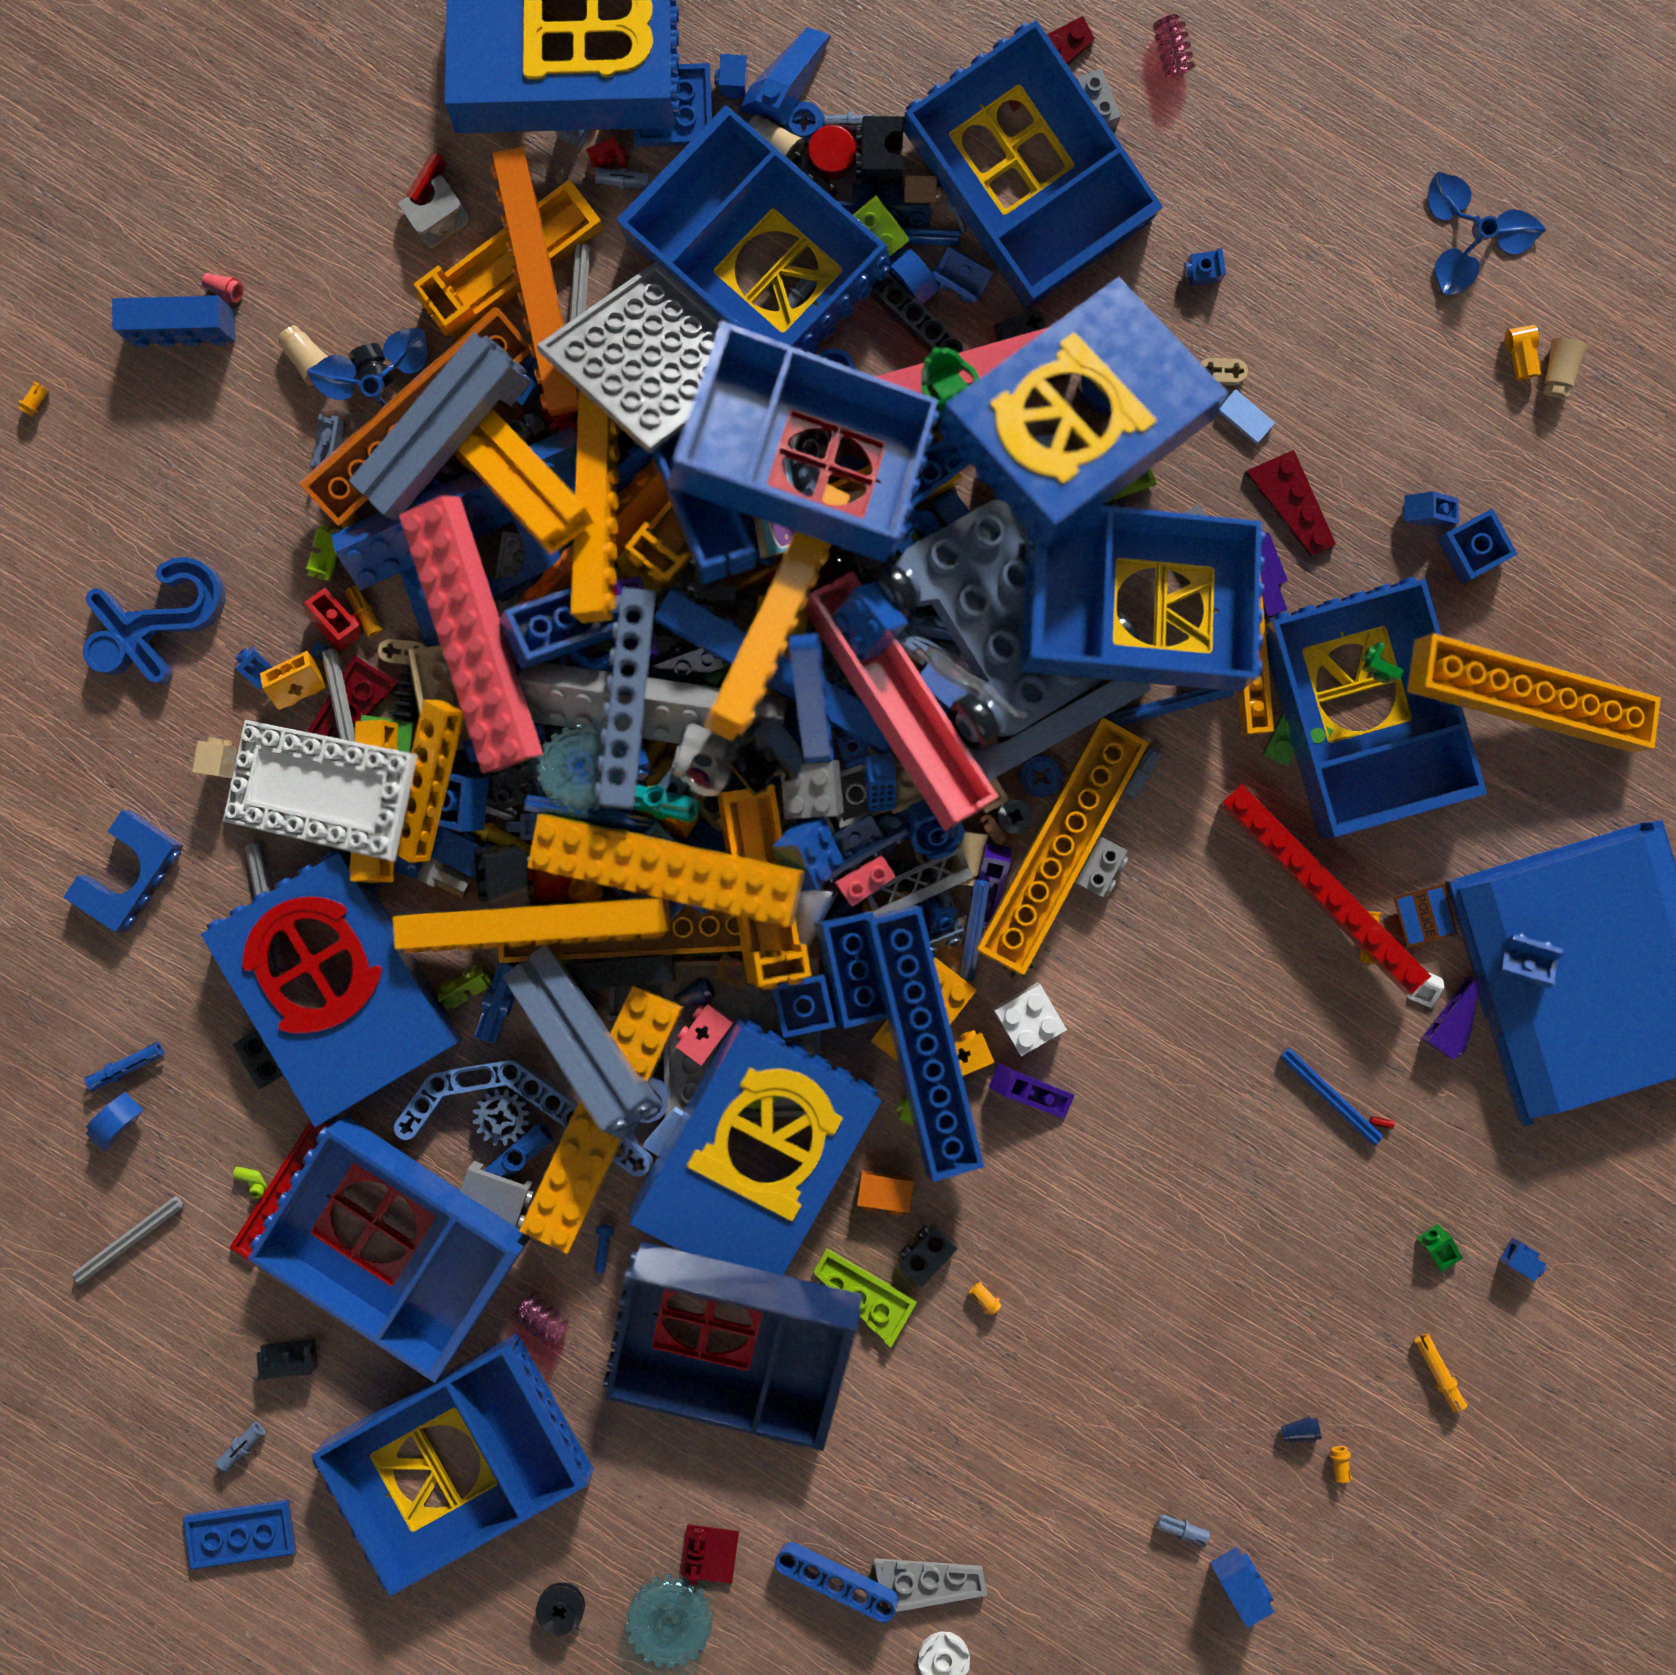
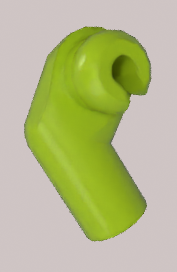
[233,1166,267,1199]

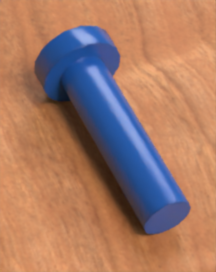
[595,1225,614,1273]

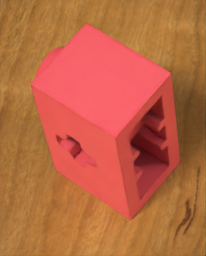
[834,854,896,907]
[676,1003,734,1066]

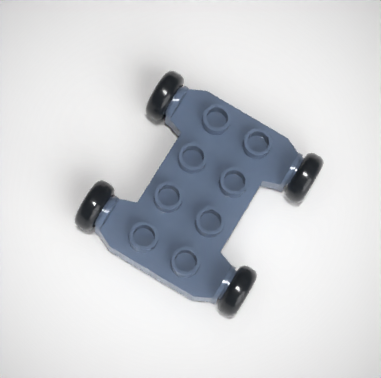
[869,500,1140,751]

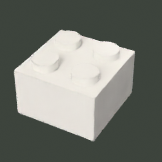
[992,982,1067,1056]

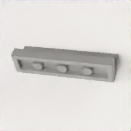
[867,847,974,916]

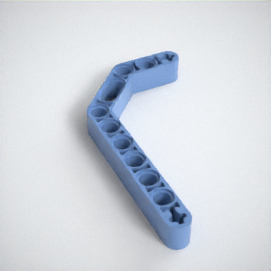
[394,1059,653,1177]

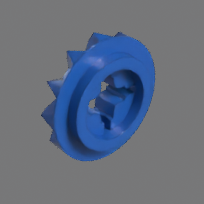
[784,101,825,144]
[1020,756,1062,798]

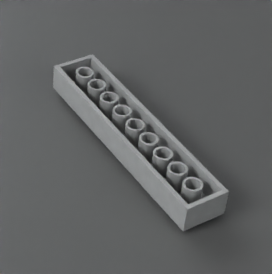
[518,662,788,744]

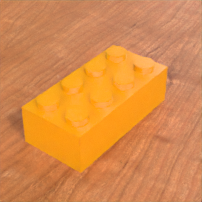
[870,956,977,1063]

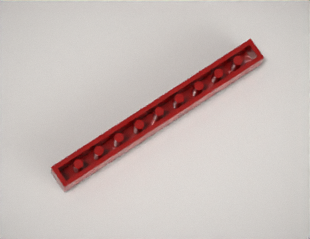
[1219,784,1431,995]

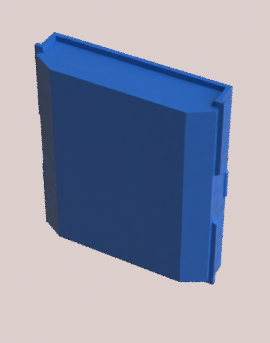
[1445,819,1676,1127]

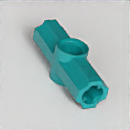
[634,785,699,823]

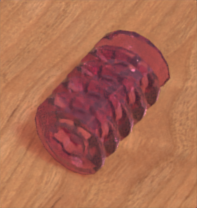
[1152,14,1196,78]
[511,1292,569,1350]

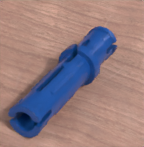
[84,1042,165,1092]

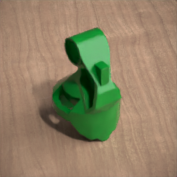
[921,348,980,428]

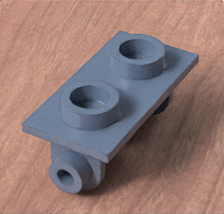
[927,919,966,955]

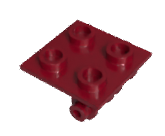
[680,1524,739,1585]

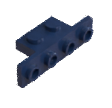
[837,183,931,227]
[625,643,724,682]
[825,813,910,884]

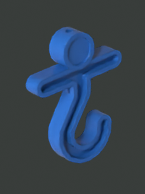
[83,557,226,685]

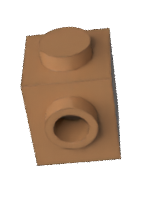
[904,172,941,211]

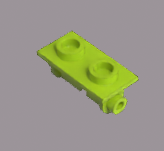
[306,524,340,581]
[438,963,493,1009]

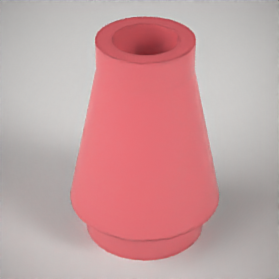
[202,273,244,303]

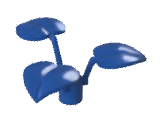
[1427,171,1546,295]
[307,328,428,406]

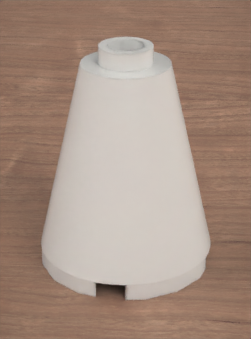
[795,883,839,947]

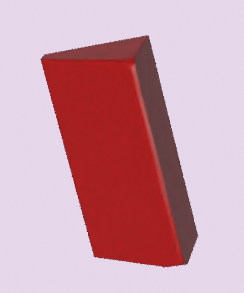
[405,153,447,206]

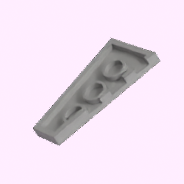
[874,1558,987,1612]

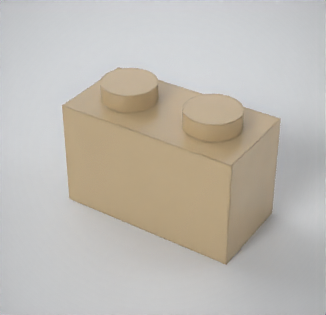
[192,737,239,778]

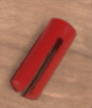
[1370,1116,1395,1129]

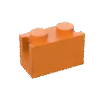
[857,1170,914,1216]

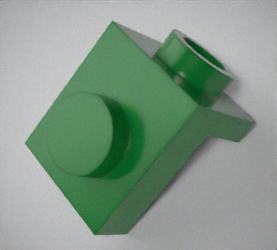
[1362,642,1403,684]

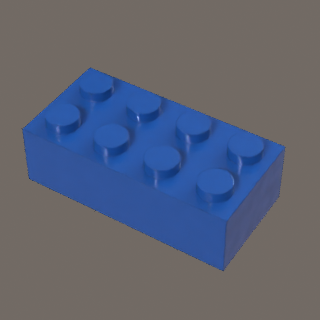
[112,295,235,348]
[499,587,620,670]
[814,911,888,1028]

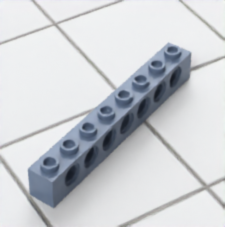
[595,588,656,810]

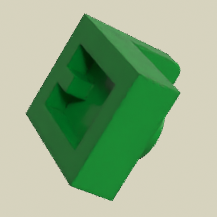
[1417,1224,1463,1273]

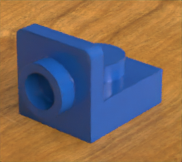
[235,646,274,690]
[916,896,957,933]

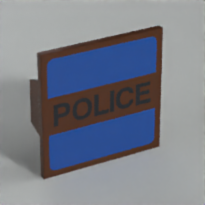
[1393,884,1458,948]

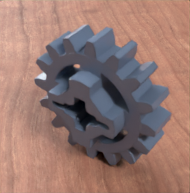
[473,1088,531,1146]

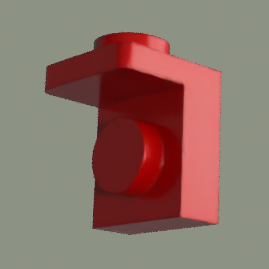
[586,137,629,169]

